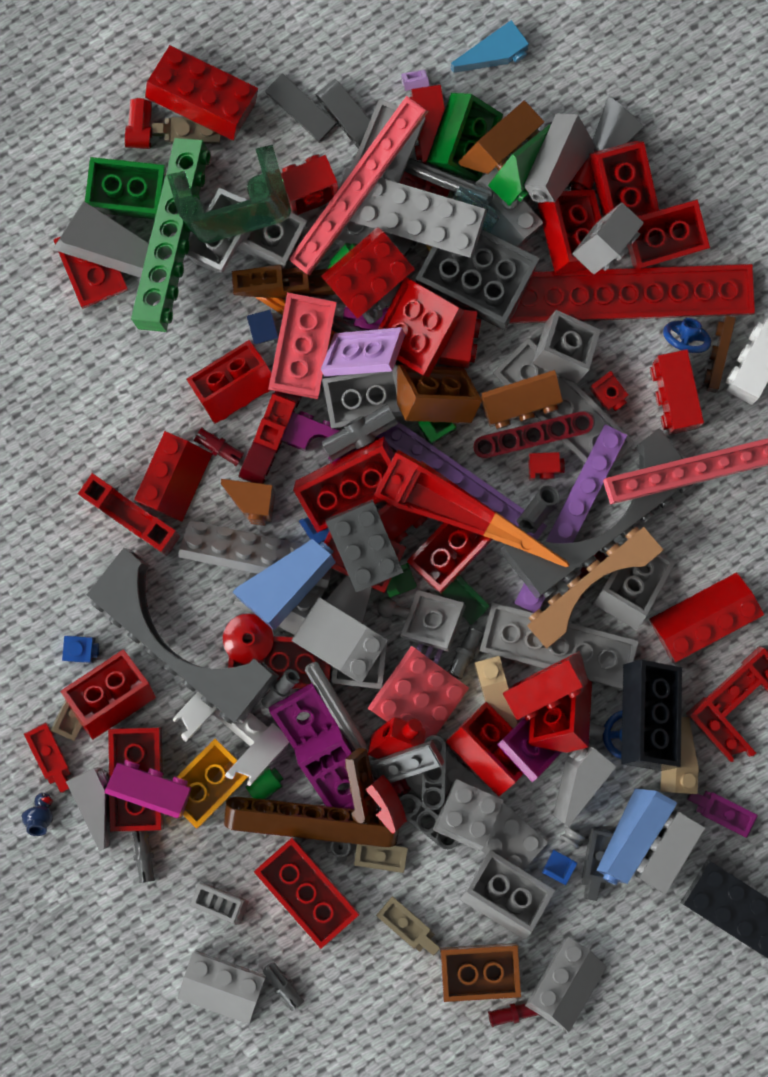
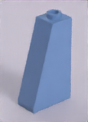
[233,539,336,630]
[596,788,677,885]

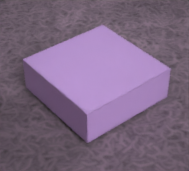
[401,70,430,91]

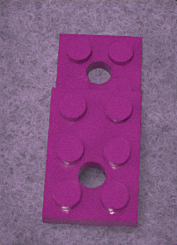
[268,683,354,809]

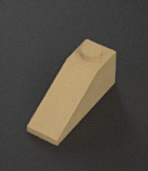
[474,656,517,728]
[660,717,699,794]

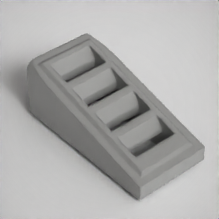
[190,882,249,925]

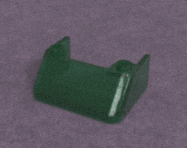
[167,145,291,243]

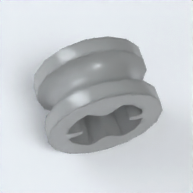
[560,827,585,849]

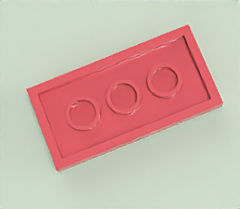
[268,292,337,399]

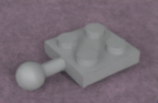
[377,590,466,652]

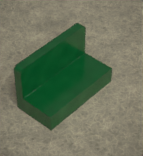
[438,575,490,625]

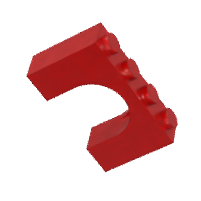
[77,473,181,556]

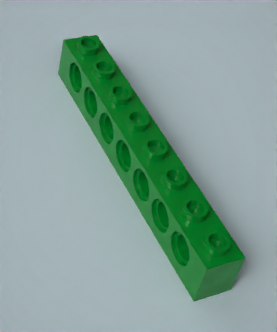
[131,138,211,332]

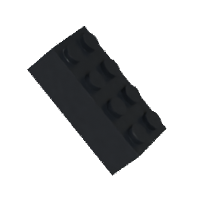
[621,659,682,771]
[680,860,768,959]

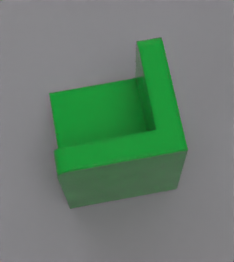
[418,421,457,445]
[386,563,417,599]

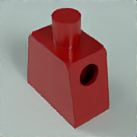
[368,717,426,759]

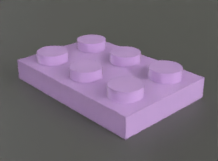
[321,327,405,376]

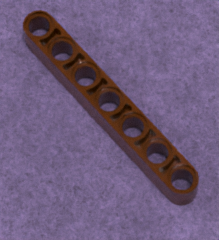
[224,796,400,847]

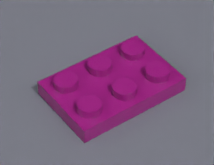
[497,717,562,782]

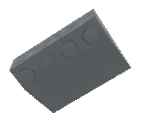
[415,230,540,331]

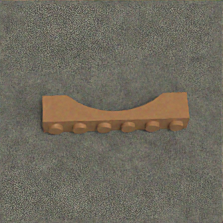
[527,526,663,649]

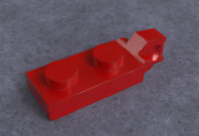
[24,723,71,793]

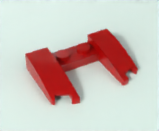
[685,646,768,762]

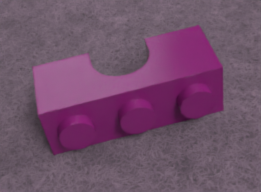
[282,411,360,462]

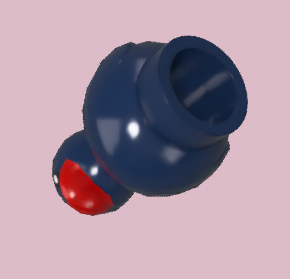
[21,793,53,836]

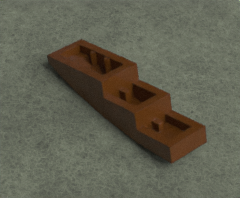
[232,265,336,298]

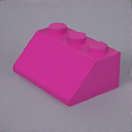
[104,760,192,818]

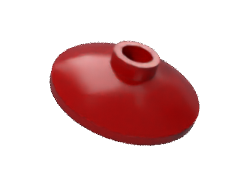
[223,614,274,664]

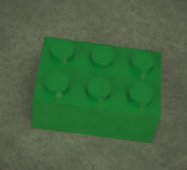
[85,157,167,220]

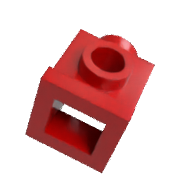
[589,371,629,412]
[528,452,565,481]

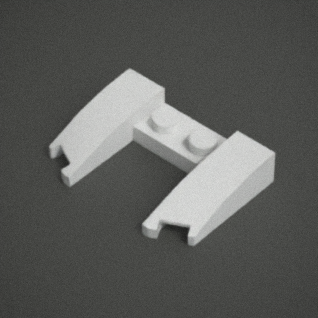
[173,692,290,786]

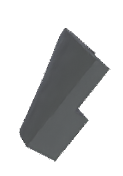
[593,97,644,152]

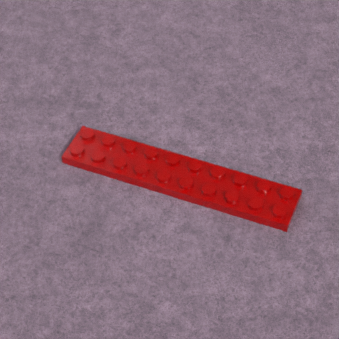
[509,264,755,324]

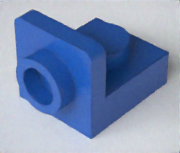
[62,636,99,663]

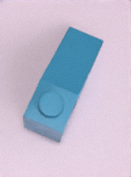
[451,20,529,73]

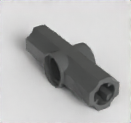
[322,404,398,461]

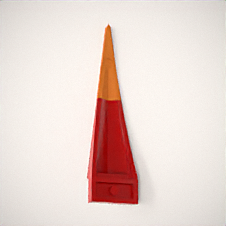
[374,450,570,567]

